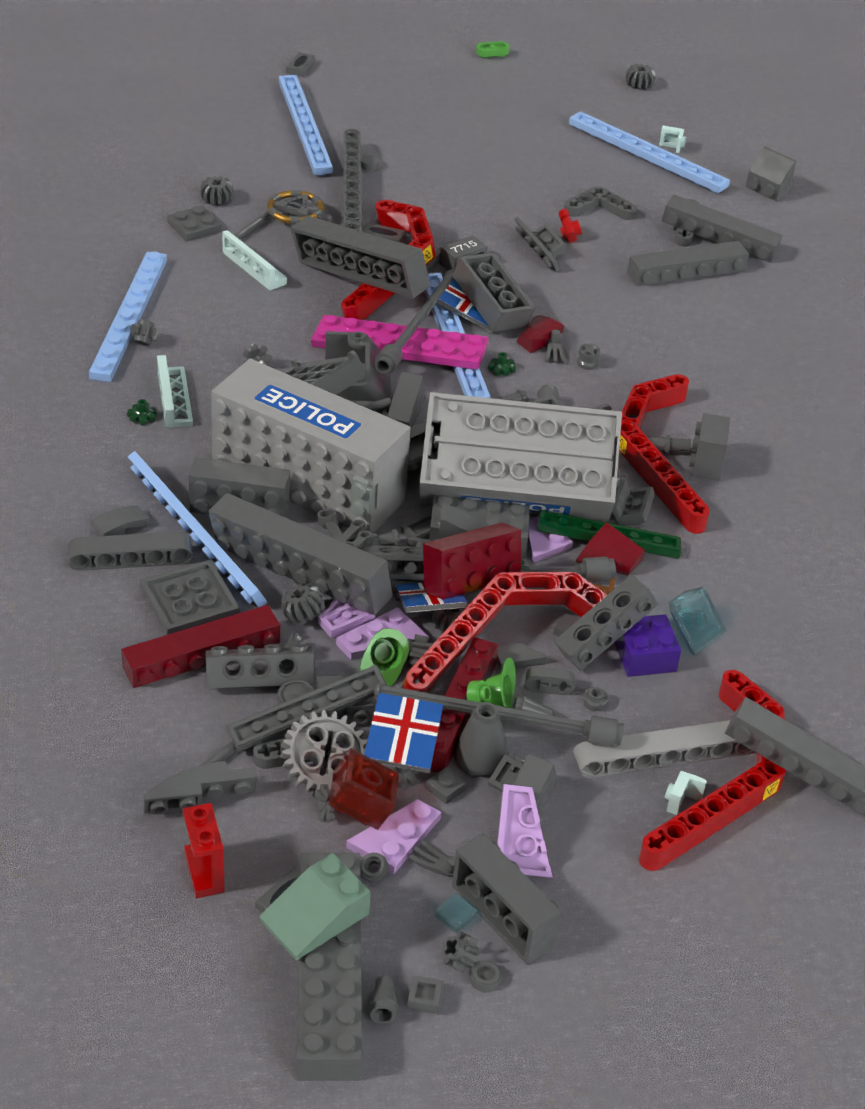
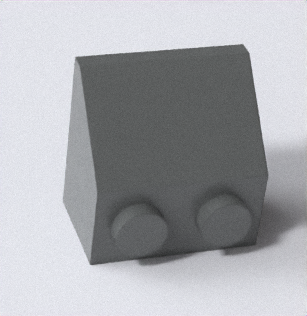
[746,146,796,202]

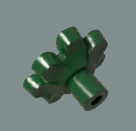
[488,352,516,376]
[127,399,157,426]

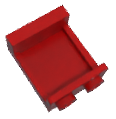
[183,803,225,898]

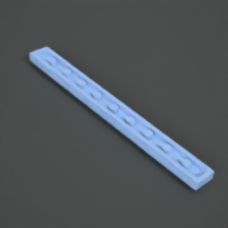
[279,75,333,176]
[569,111,730,193]
[89,252,167,382]
[424,273,491,398]
[128,451,268,607]

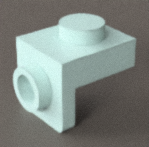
[659,126,686,153]
[665,771,707,815]

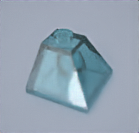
[669,587,726,655]

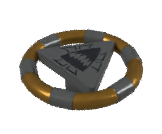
[267,190,325,224]

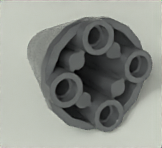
[454,702,509,778]

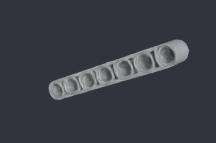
[573,720,753,778]

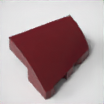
[517,315,564,353]
[576,523,645,576]

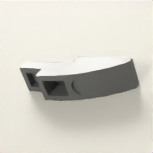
[144,761,257,814]

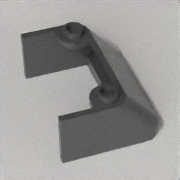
[325,331,391,413]

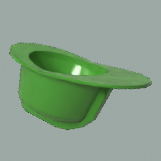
[360,628,409,686]
[485,658,516,708]

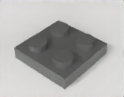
[167,205,222,241]

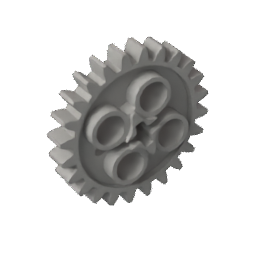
[280,710,371,795]

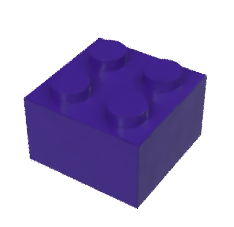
[614,614,681,677]

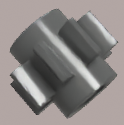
[130,319,158,346]
[407,634,434,665]
[442,931,480,972]

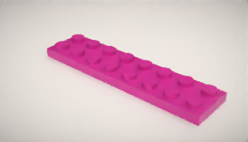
[311,315,488,370]

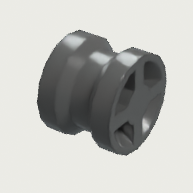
[577,343,600,370]

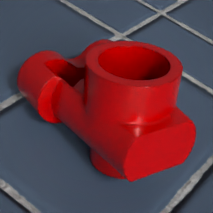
[558,209,583,243]

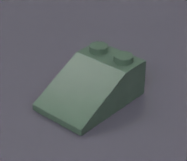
[259,853,371,960]

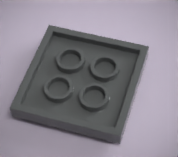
[140,560,240,635]

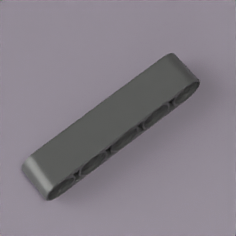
[68,532,192,571]

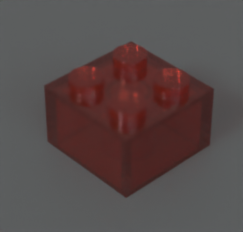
[328,748,399,830]

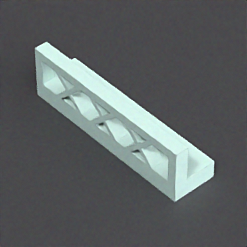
[222,230,287,291]
[157,355,193,428]

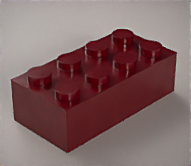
[423,522,521,600]

